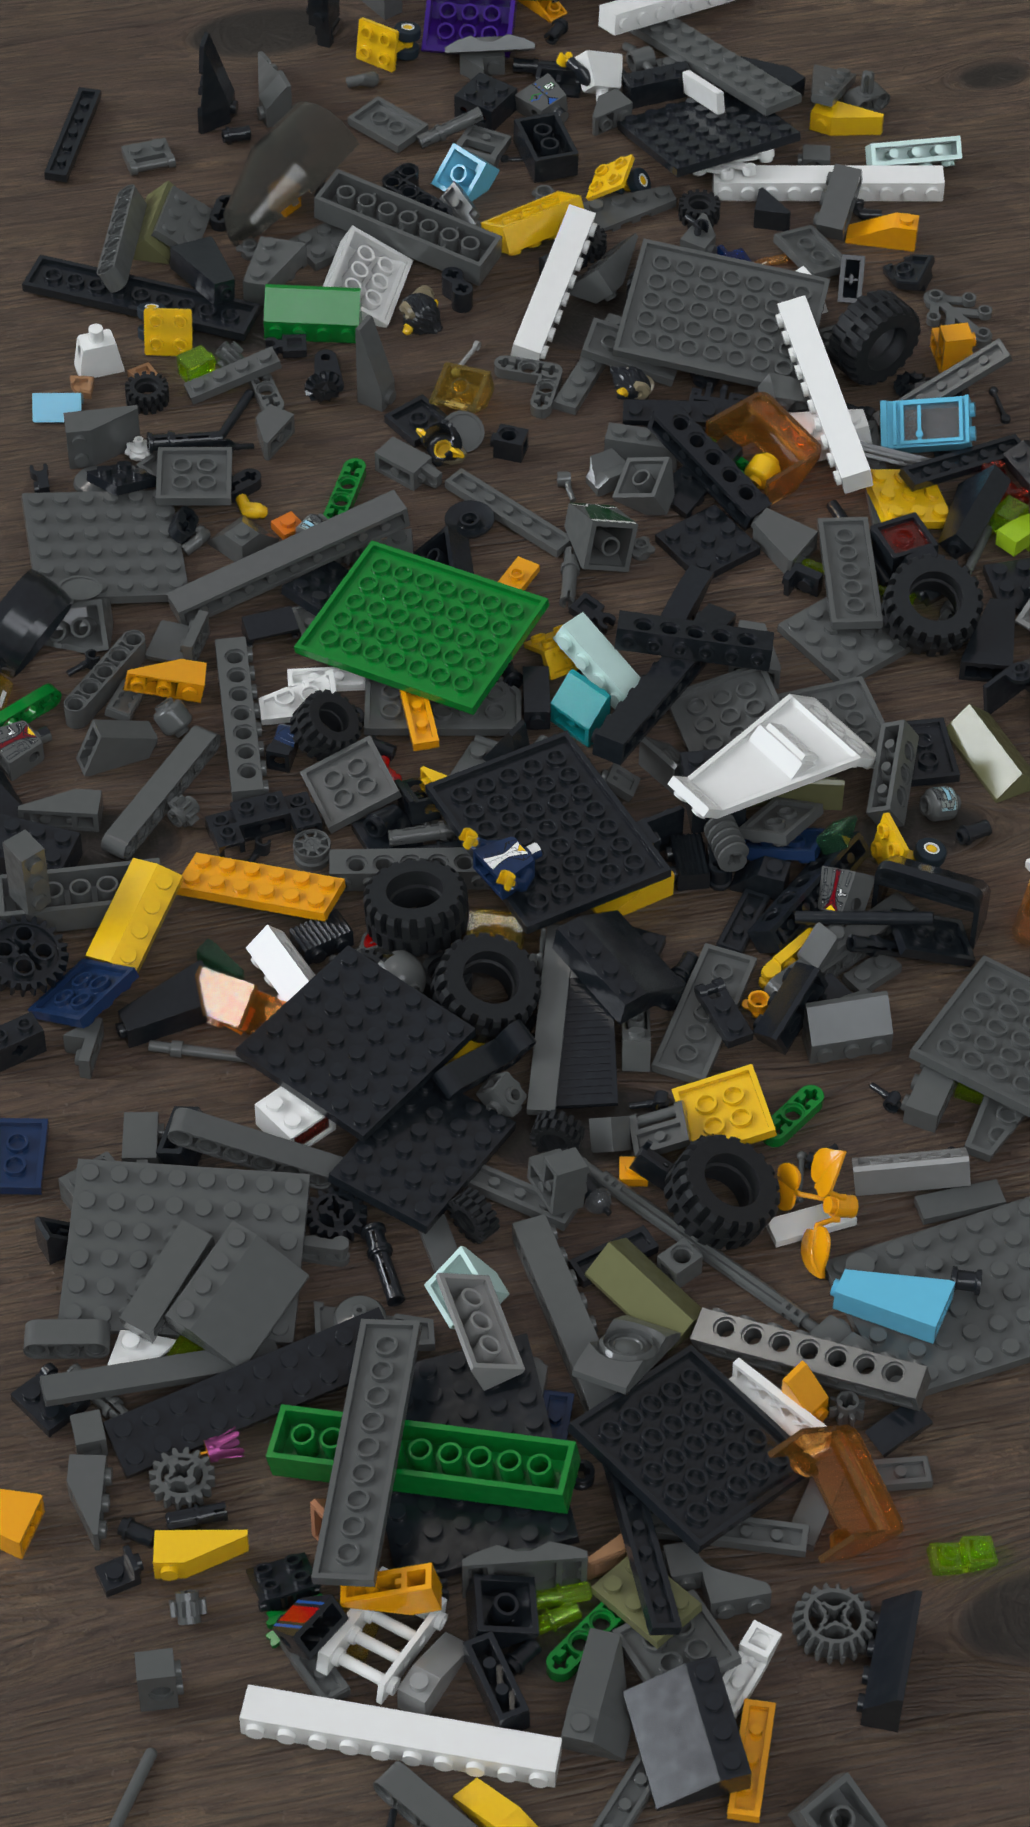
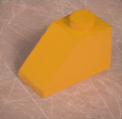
[782,1360,829,1422]

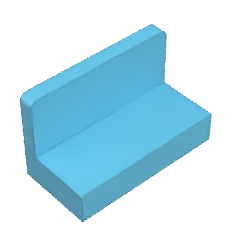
[32,393,83,423]

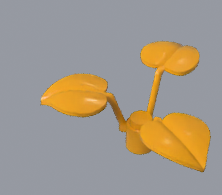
[777,1148,859,1279]

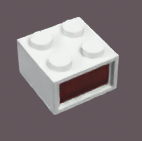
[255,1087,336,1147]

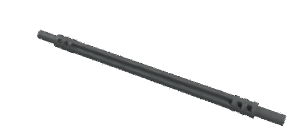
[588,1161,819,1332]

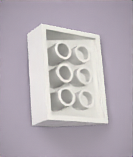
[322,225,413,328]

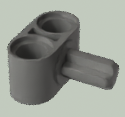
[843,70,891,112]

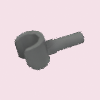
[557,471,576,502]

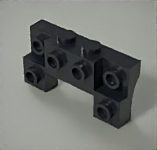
[306,0,340,48]
[205,790,323,857]

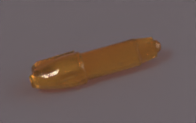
[754,253,791,266]

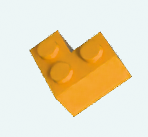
[930,323,976,373]

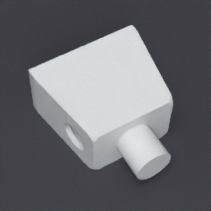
[74,324,125,378]

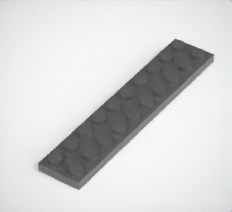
[629,18,802,116]
[311,1319,422,1587]

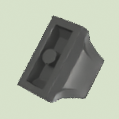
[586,448,627,497]

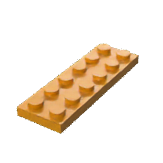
[177,852,346,922]

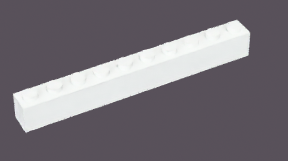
[712,165,945,201]
[775,295,873,494]
[239,1684,562,1788]

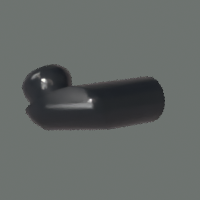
[853,198,882,220]

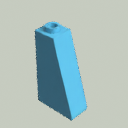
[830,1269,955,1344]

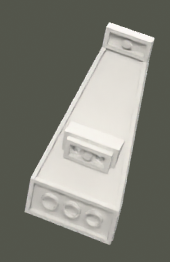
[668,694,876,819]

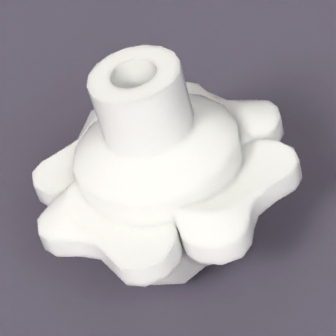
[125,436,151,461]

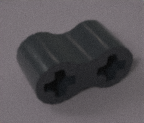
[442,267,473,313]

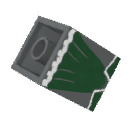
[564,502,638,572]

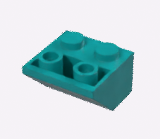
[550,669,611,748]

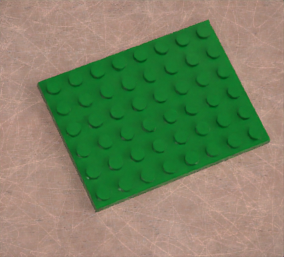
[294,540,549,715]

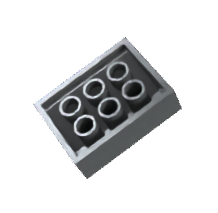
[165,1221,309,1367]

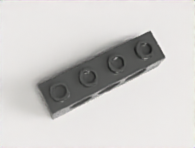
[866,720,919,827]

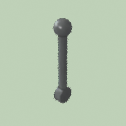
[796,1151,808,1203]

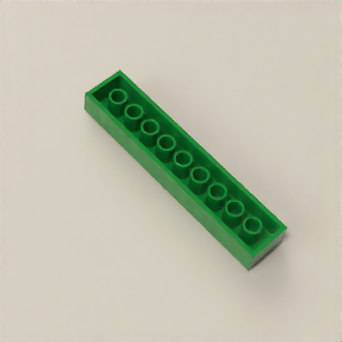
[266,1404,581,1514]

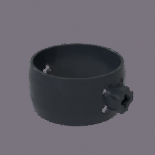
[0,569,74,679]

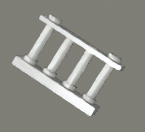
[316,1566,448,1705]

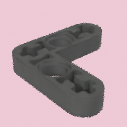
[494,355,562,418]

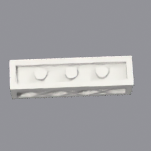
[729,1358,830,1459]

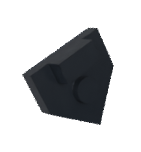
[882,254,935,291]

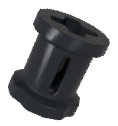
[950,1266,982,1296]

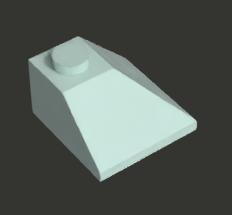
[424,1246,509,1329]

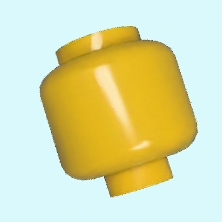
[744,453,781,490]

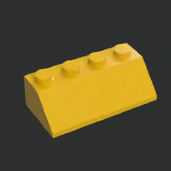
[480,191,584,256]
[85,858,183,973]

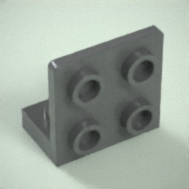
[145,610,210,662]

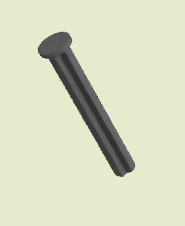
[860,441,931,467]

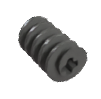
[704,814,749,872]

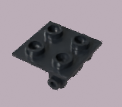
[246,1552,321,1613]

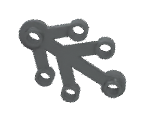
[923,289,992,349]

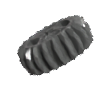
[791,1582,877,1665]

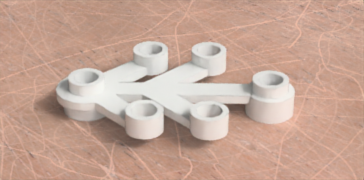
[693,149,775,180]

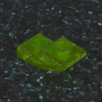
[926,1536,998,1576]

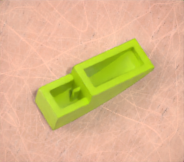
[995,513,1030,557]

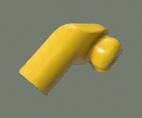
[236,494,268,519]

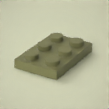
[591,1556,702,1649]

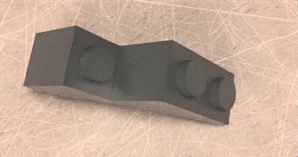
[662,1542,772,1620]

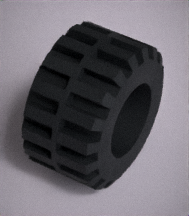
[290,689,362,761]

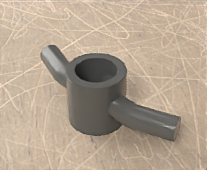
[622,42,656,72]

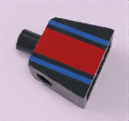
[273,1594,349,1660]

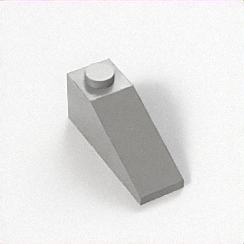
[397,1632,464,1715]

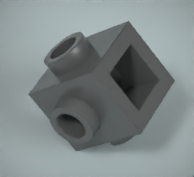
[476,1071,528,1117]

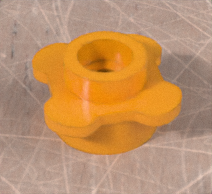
[742,990,770,1018]

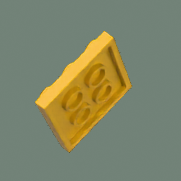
[866,469,949,529]
[671,1064,777,1144]

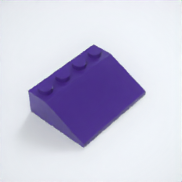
[421,0,517,58]

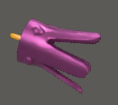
[200,1426,245,1463]

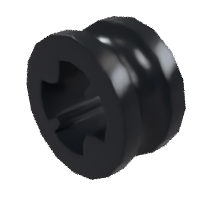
[574,1459,595,1491]

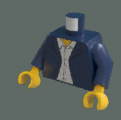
[458,828,542,900]

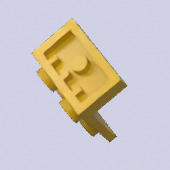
[523,625,579,680]

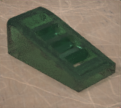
[816,815,858,855]
[196,938,245,991]

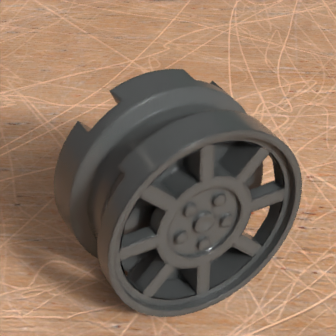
[293,829,331,871]

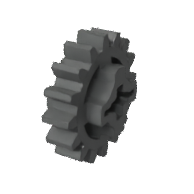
[149,1447,216,1511]

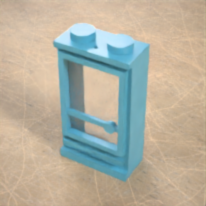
[880,395,977,453]

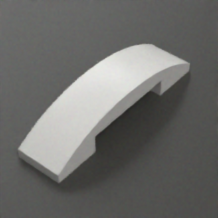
[723,1620,782,1720]

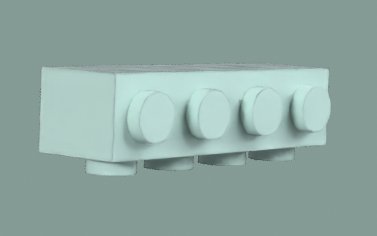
[865,136,962,167]
[553,612,641,709]

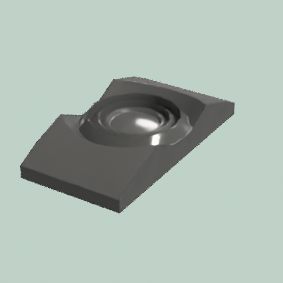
[445,34,536,55]
[572,1315,681,1395]
[462,1541,588,1598]

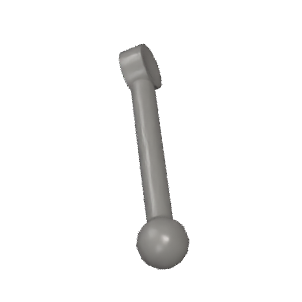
[452,340,481,375]

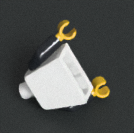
[556,50,627,102]

